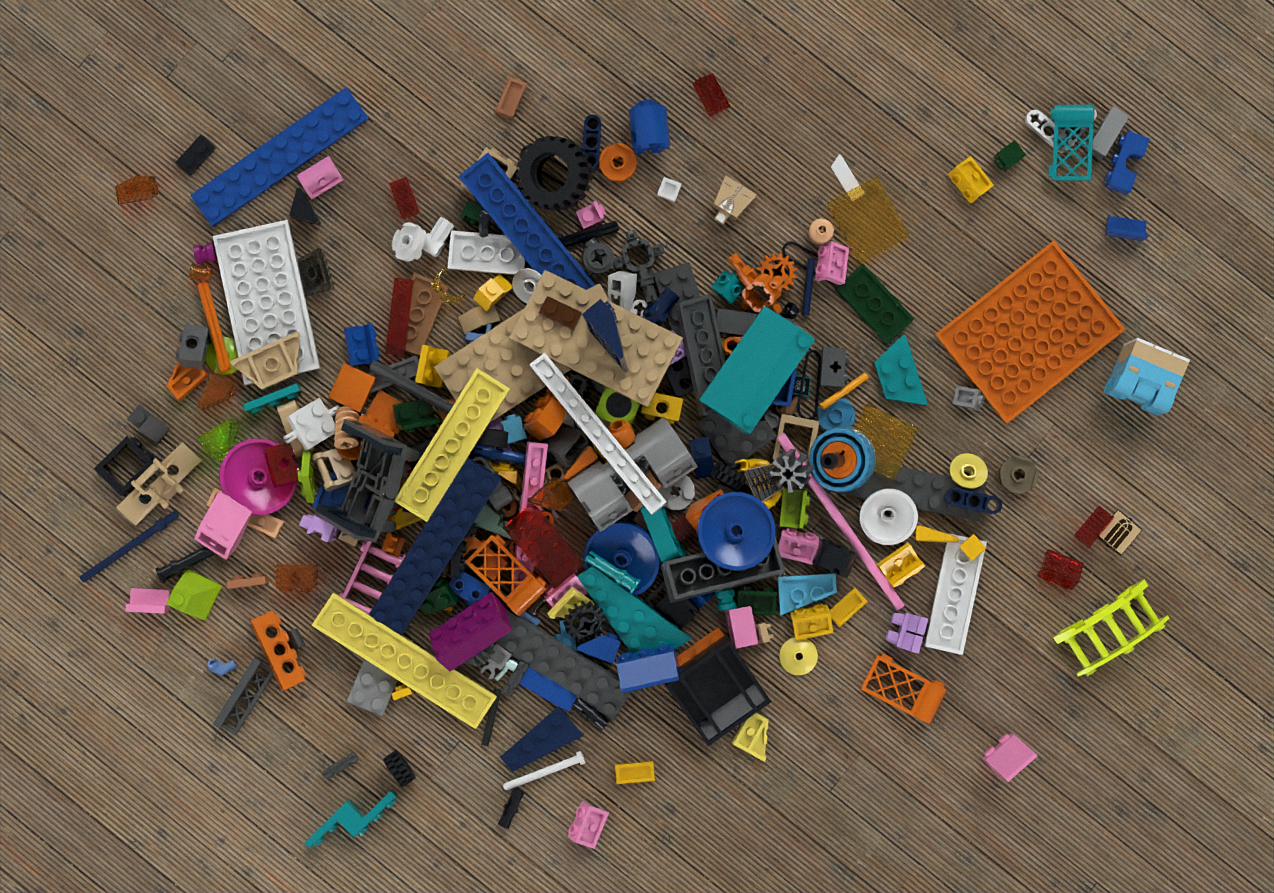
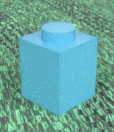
[502,414,528,445]

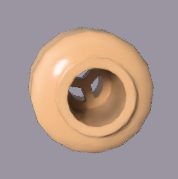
[808,218,834,245]

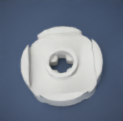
[392,222,426,262]
[658,475,695,510]

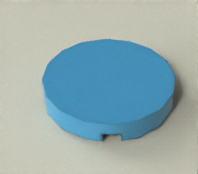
[817,398,856,431]

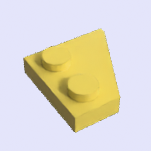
[547,587,596,619]
[732,713,768,762]

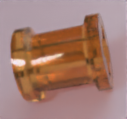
[189,263,213,283]

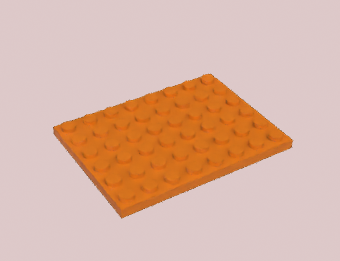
[934,240,1126,424]

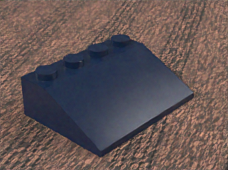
[582,299,628,373]

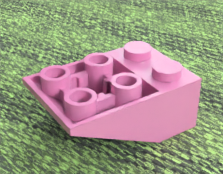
[194,491,252,560]

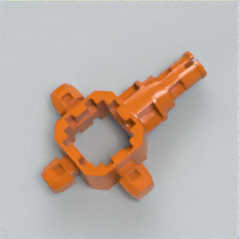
[727,252,783,314]

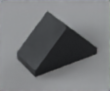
[289,188,321,225]

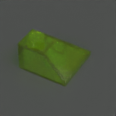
[197,418,240,461]

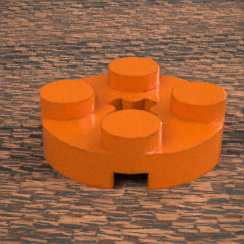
[599,143,637,182]

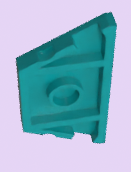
[874,334,928,406]

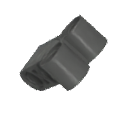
[472,456,514,511]

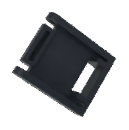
[643,581,700,630]

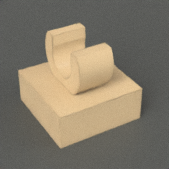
[755,623,773,644]

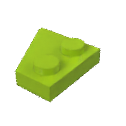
[298,449,316,503]

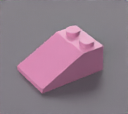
[982,733,1037,782]

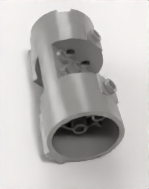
[567,417,697,532]

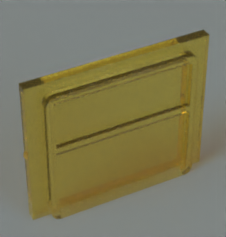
[827,177,910,263]

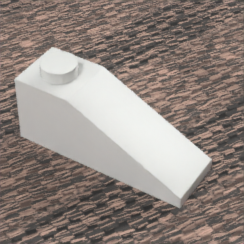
[607,271,637,312]

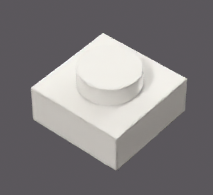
[657,177,682,202]

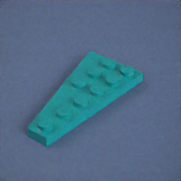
[577,566,692,654]

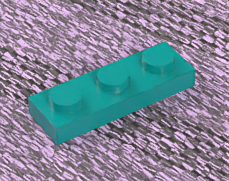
[243,383,302,414]

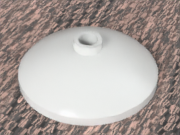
[860,489,918,545]

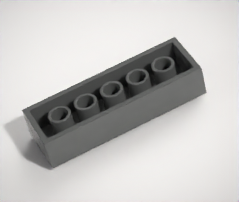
[660,537,785,603]

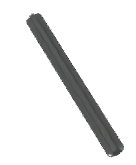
[370,360,454,414]

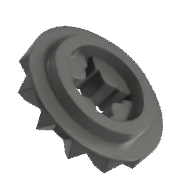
[583,243,614,274]

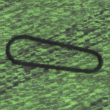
[797,350,821,420]

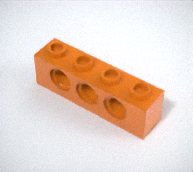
[249,610,306,692]

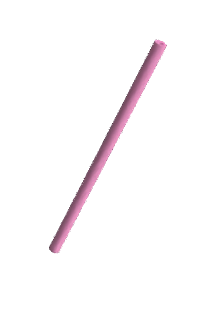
[776,433,904,610]

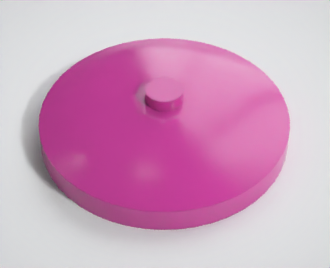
[219,438,298,516]

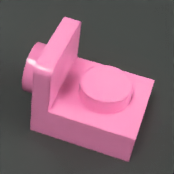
[576,201,606,230]

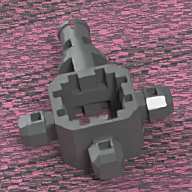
[613,230,665,304]

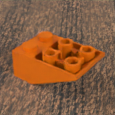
[522,376,569,441]

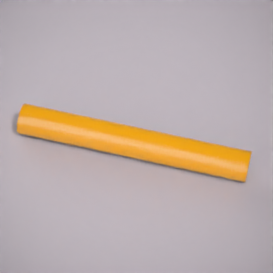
[819,373,869,410]

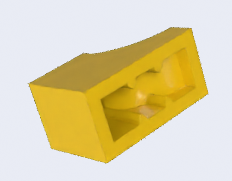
[473,274,513,312]

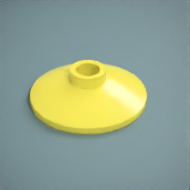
[950,453,988,489]
[779,637,818,675]

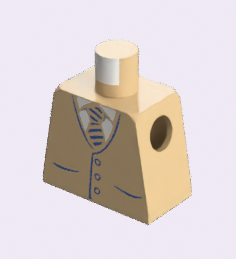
[713,176,757,225]

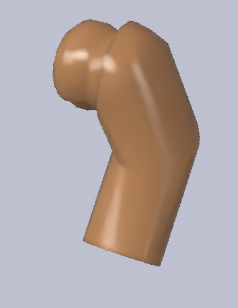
[775,395,803,416]

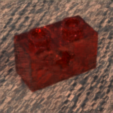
[263,443,300,488]

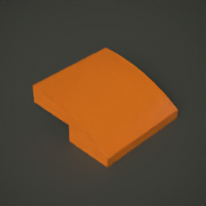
[328,363,377,413]

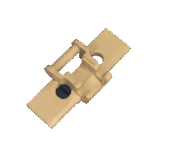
[116,442,202,526]

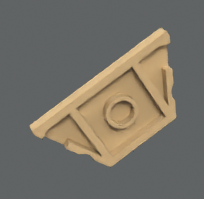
[230,331,300,390]

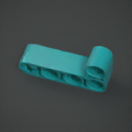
[640,505,687,563]

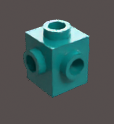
[711,270,745,304]

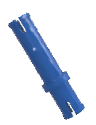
[473,444,526,466]

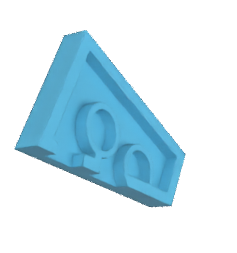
[777,573,837,616]

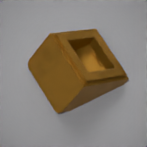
[498,471,522,491]

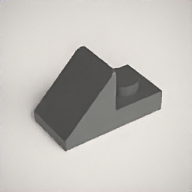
[127,405,170,443]

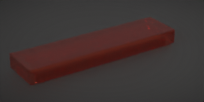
[385,278,414,356]

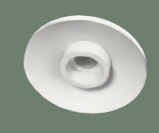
[512,268,542,303]

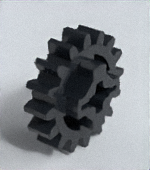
[563,601,606,641]

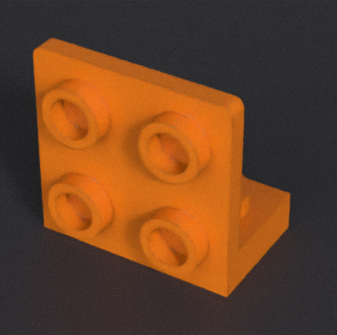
[358,390,403,439]

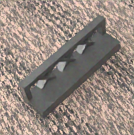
[213,657,274,735]

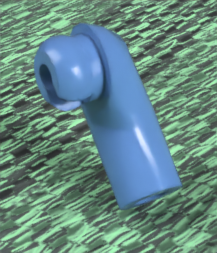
[207,659,237,675]

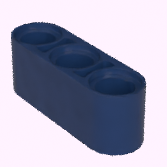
[582,115,601,173]
[944,488,1002,514]

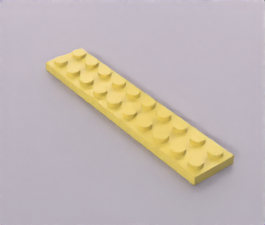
[312,592,497,729]

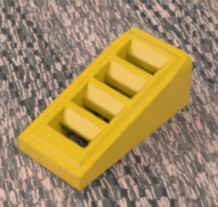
[916,525,959,543]

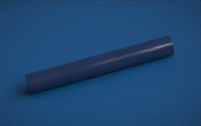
[802,258,815,316]

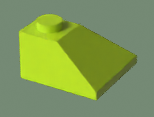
[166,569,222,621]

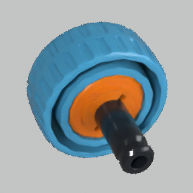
[809,427,876,492]

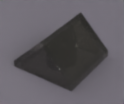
[297,248,335,296]

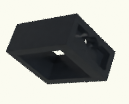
[94,436,156,497]

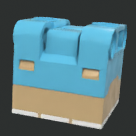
[1104,338,1190,416]

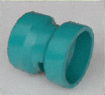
[715,589,737,611]

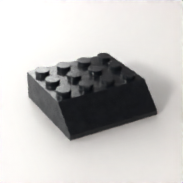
[664,635,772,746]

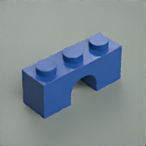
[1104,131,1150,195]

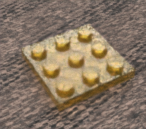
[854,404,919,480]

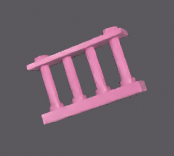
[339,541,406,614]

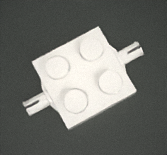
[283,398,339,450]

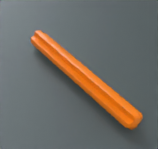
[197,282,231,372]

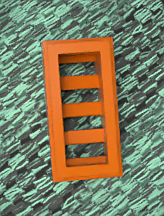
[564,446,598,481]

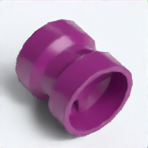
[193,242,217,264]

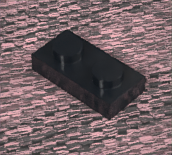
[175,134,216,176]

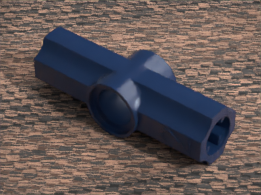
[642,287,680,326]

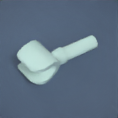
[495,659,518,681]

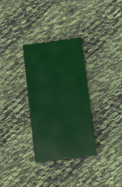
[834,263,915,345]

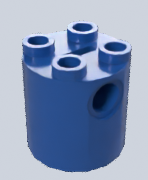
[628,100,670,154]

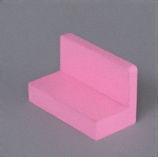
[297,156,344,200]
[125,588,170,613]
[724,606,758,648]

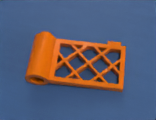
[465,534,547,616]
[861,653,947,724]

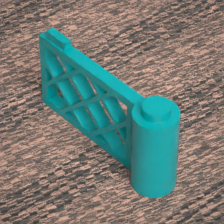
[1049,104,1095,181]

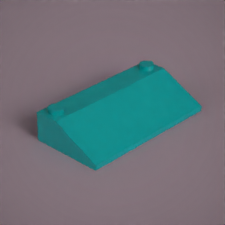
[699,306,815,434]

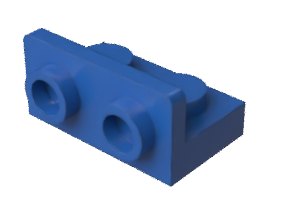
[344,324,379,366]

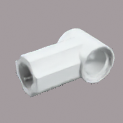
[422,217,455,258]

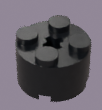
[812,538,857,578]

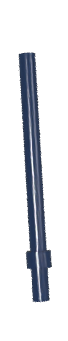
[79,511,179,583]

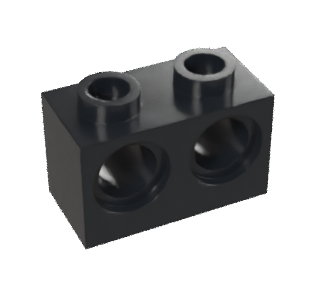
[665,356,694,398]

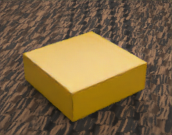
[958,534,987,561]

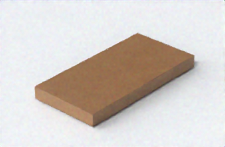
[385,272,450,357]

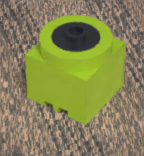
[595,387,640,425]

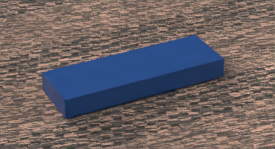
[519,667,577,712]

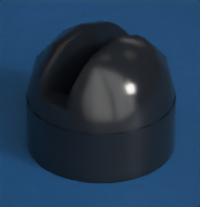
[782,302,799,319]

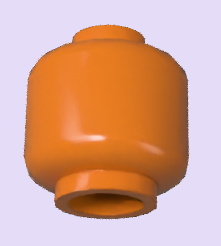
[608,420,635,449]

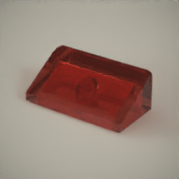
[693,73,730,117]

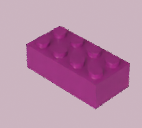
[429,592,513,672]

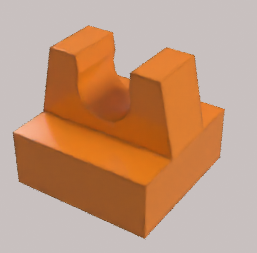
[381,532,406,557]

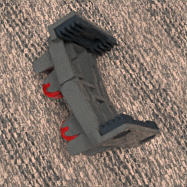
[314,419,419,542]

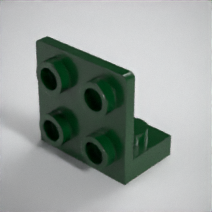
[392,399,440,433]

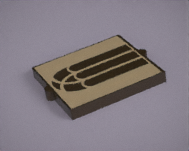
[1096,510,1142,556]

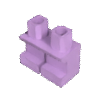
[299,514,340,542]
[885,612,929,654]

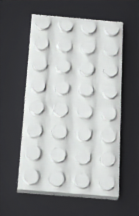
[213,220,321,385]

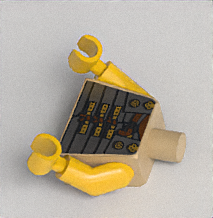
[735,458,784,509]

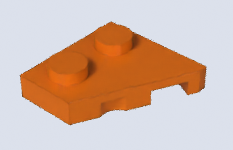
[166,363,209,401]

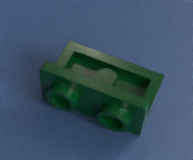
[419,576,458,616]
[737,587,777,615]

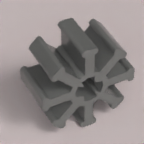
[770,449,813,492]

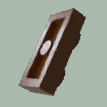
[539,296,582,331]

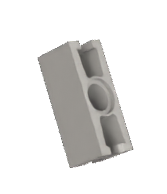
[1085,106,1129,160]

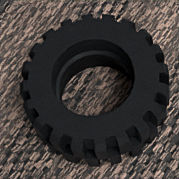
[516,136,593,211]

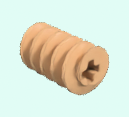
[334,406,360,449]

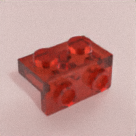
[1037,549,1084,590]

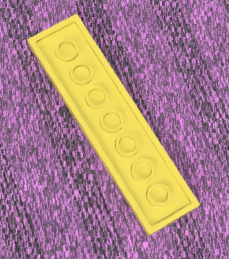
[395,368,510,522]

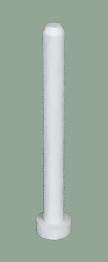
[503,751,586,790]

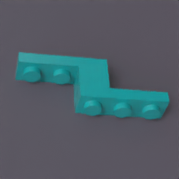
[304,789,398,849]

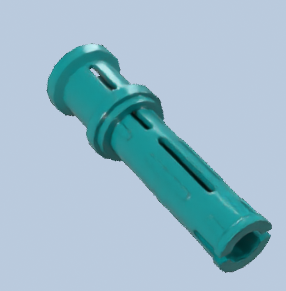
[584,551,641,594]

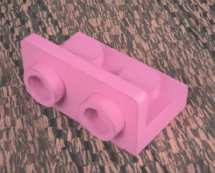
[815,241,849,285]
[778,527,819,565]
[542,569,588,607]
[568,801,609,849]

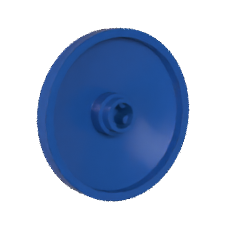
[697,492,775,571]
[583,521,661,596]

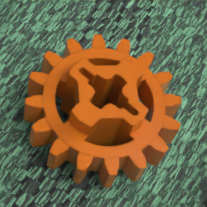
[756,253,797,293]

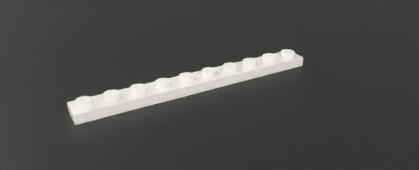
[529,352,667,515]

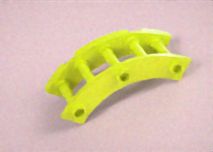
[1053,579,1170,677]

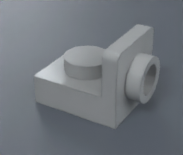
[952,386,985,411]

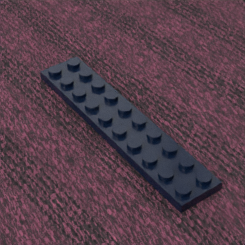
[369,457,501,635]

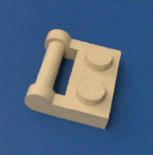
[312,448,356,491]

